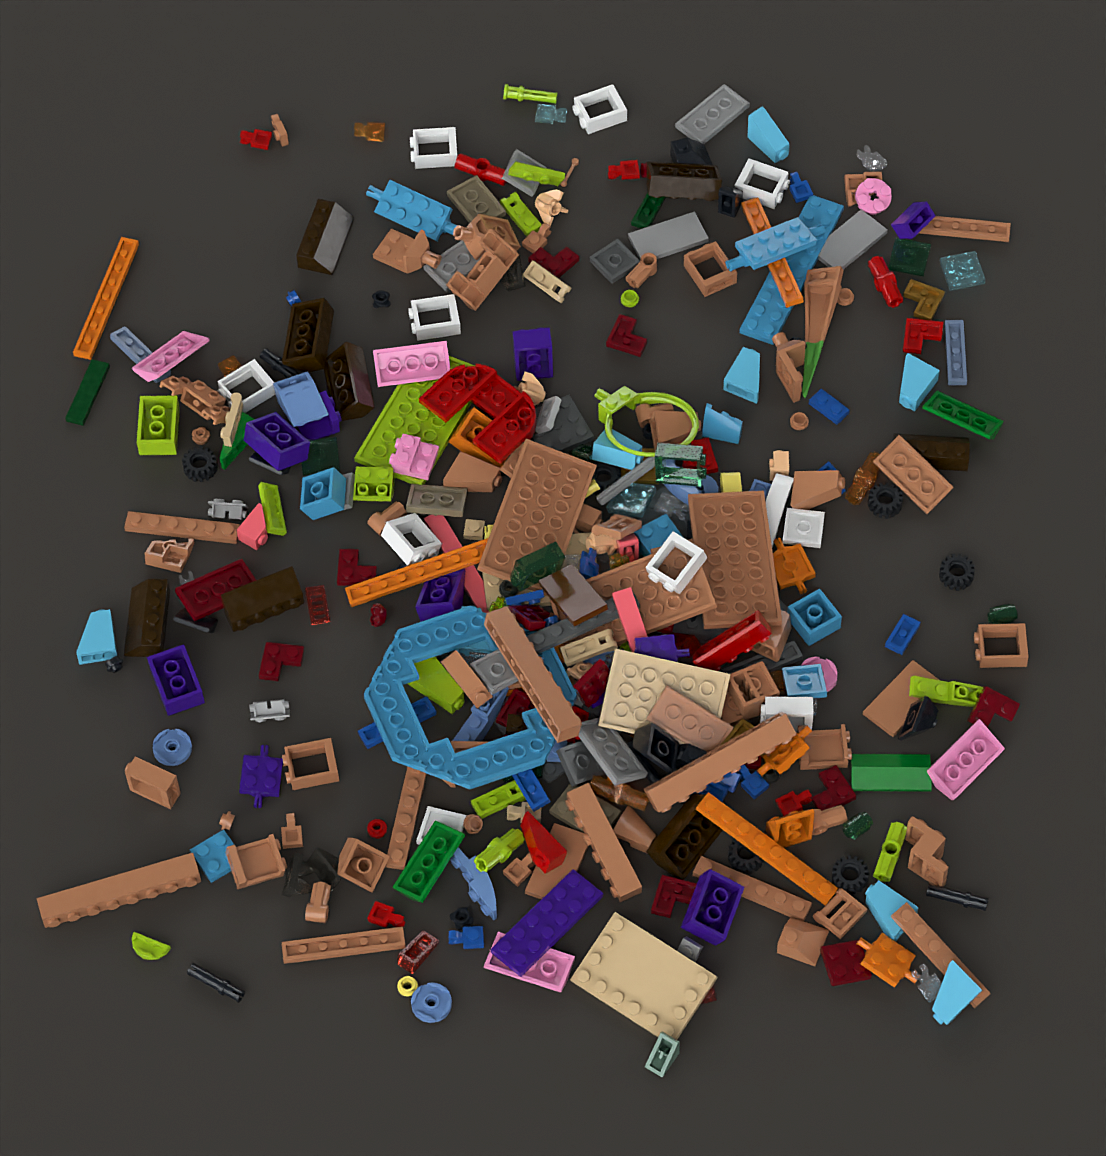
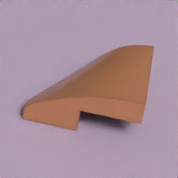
[844,172,882,207]
[145,538,194,573]
[613,806,657,854]

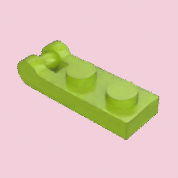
[499,192,542,237]
[471,780,526,819]

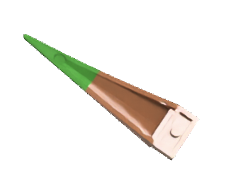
[802,266,844,398]

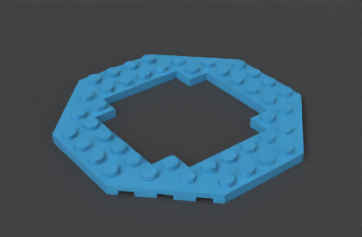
[364,606,577,789]

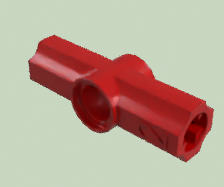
[454,153,507,186]
[868,255,903,308]

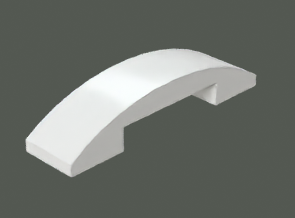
[766,473,794,548]

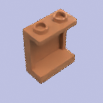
[797,724,852,770]
[225,834,287,889]

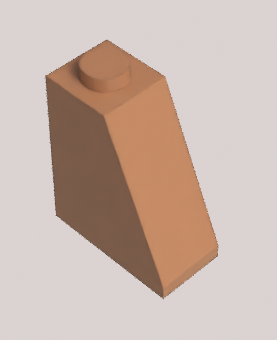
[650,410,701,452]
[443,451,503,492]
[791,470,845,510]
[752,610,792,662]
[441,650,493,709]

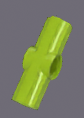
[873,822,907,883]
[474,829,525,872]

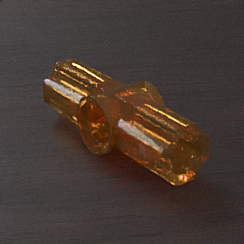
[845,452,880,505]
[590,775,649,811]

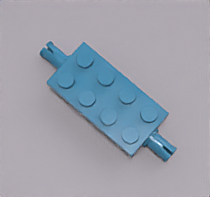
[366,180,458,242]
[725,217,826,272]

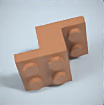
[721,661,780,726]
[905,816,949,887]

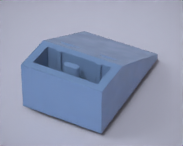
[273,371,328,427]

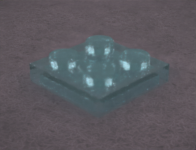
[940,251,986,291]
[606,483,656,517]

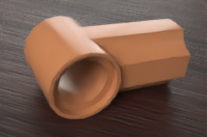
[626,253,657,288]
[635,403,674,428]
[368,501,407,537]
[812,805,847,835]
[305,882,331,923]

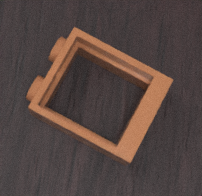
[684,241,737,297]
[974,623,1029,668]
[282,738,339,790]
[125,756,181,809]

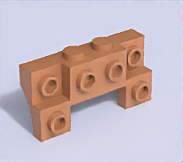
[446,229,519,311]
[159,376,231,425]

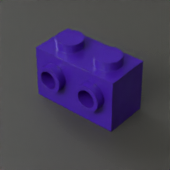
[891,201,936,239]

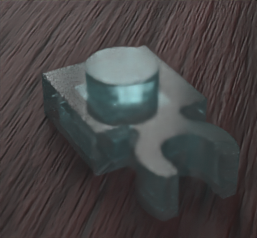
[535,104,567,124]

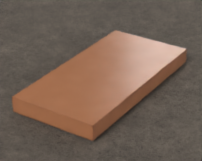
[873,435,954,514]
[863,660,939,737]
[646,685,734,753]
[525,823,588,899]

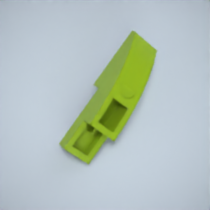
[909,675,983,707]

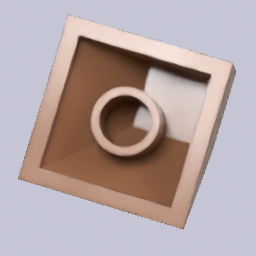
[337,838,390,893]
[777,917,829,966]

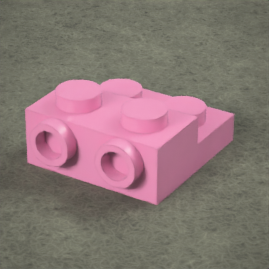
[389,434,439,480]

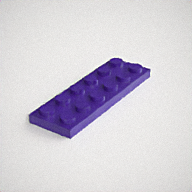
[491,869,603,977]

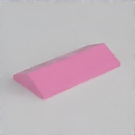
[132,331,209,382]
[373,341,450,387]
[927,719,1005,801]
[484,932,575,992]

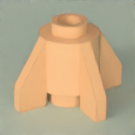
[535,189,568,226]
[514,371,546,406]

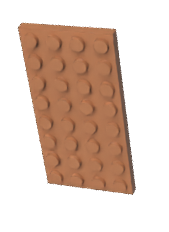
[477,439,597,596]
[688,491,782,629]
[548,539,717,646]

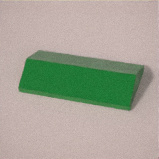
[922,391,1004,439]
[851,754,931,792]
[392,821,465,903]

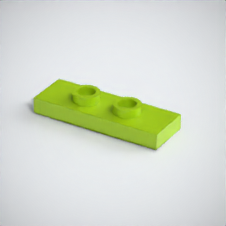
[508,162,565,186]
[258,482,287,536]

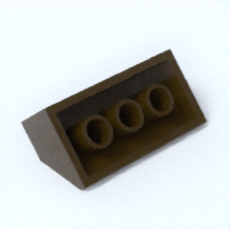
[647,161,722,201]
[296,199,354,275]
[282,298,334,372]
[324,342,375,421]
[893,433,970,471]
[221,566,304,632]
[124,579,170,657]
[646,793,723,880]

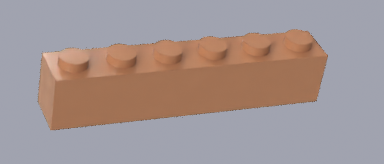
[565,783,642,902]

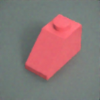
[237,503,268,550]
[616,533,639,565]

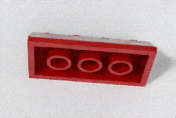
[693,610,772,671]

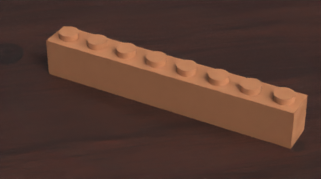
[484,606,582,743]
[644,712,797,813]
[36,853,201,928]

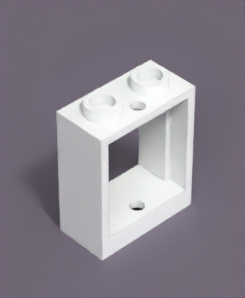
[572,84,627,134]
[410,127,457,169]
[735,159,790,209]
[408,294,461,341]
[217,359,275,413]
[381,513,442,566]
[645,532,707,594]
[760,697,813,733]

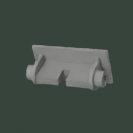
[208,499,248,520]
[249,699,290,722]

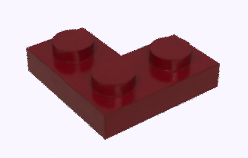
[528,246,579,278]
[606,314,647,357]
[337,549,377,586]
[508,605,550,631]
[259,642,305,681]
[967,686,1020,728]
[812,765,856,811]
[651,875,697,918]

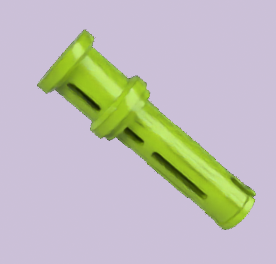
[503,84,557,104]

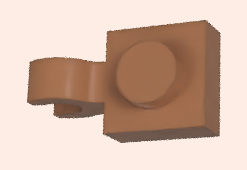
[522,223,551,253]
[281,813,303,849]
[503,852,535,887]

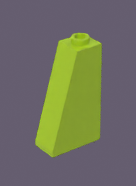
[407,657,465,714]

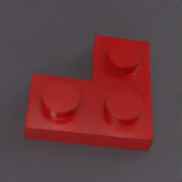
[903,318,943,354]

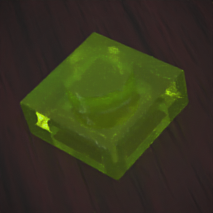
[489,596,505,612]

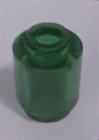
[987,604,1018,624]
[842,812,873,840]

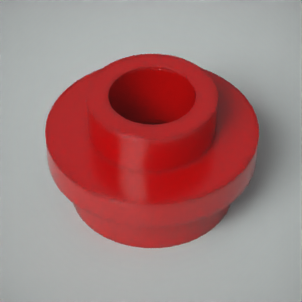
[367,819,387,839]

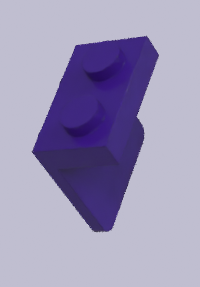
[297,391,342,442]

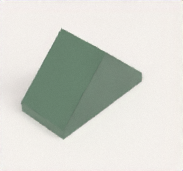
[645,1032,680,1077]

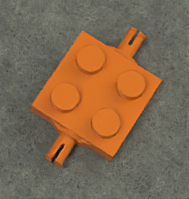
[773,538,816,594]
[757,725,813,776]
[857,933,919,988]

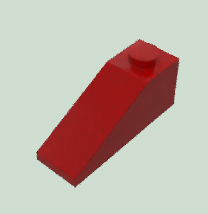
[520,811,568,874]

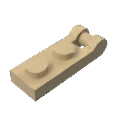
[523,260,572,303]
[221,393,244,447]
[560,629,618,667]

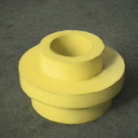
[397,976,418,996]

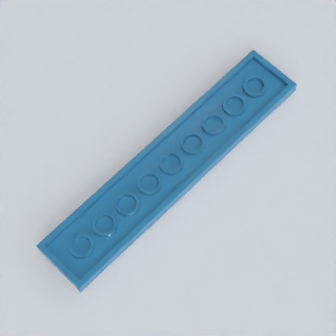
[740,195,844,345]

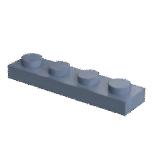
[944,320,967,385]
[110,326,171,383]

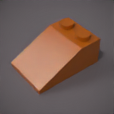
[448,407,508,468]
[766,809,814,848]

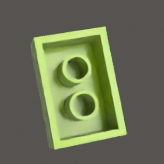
[137,396,180,455]

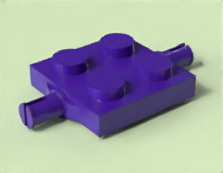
[634,634,690,662]
[239,745,283,808]

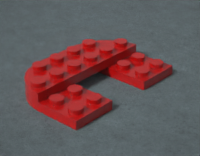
[419,364,537,464]

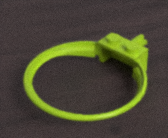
[594,386,699,457]

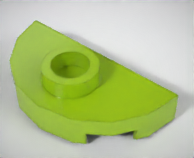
[132,932,171,960]

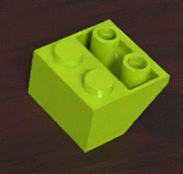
[353,466,395,501]

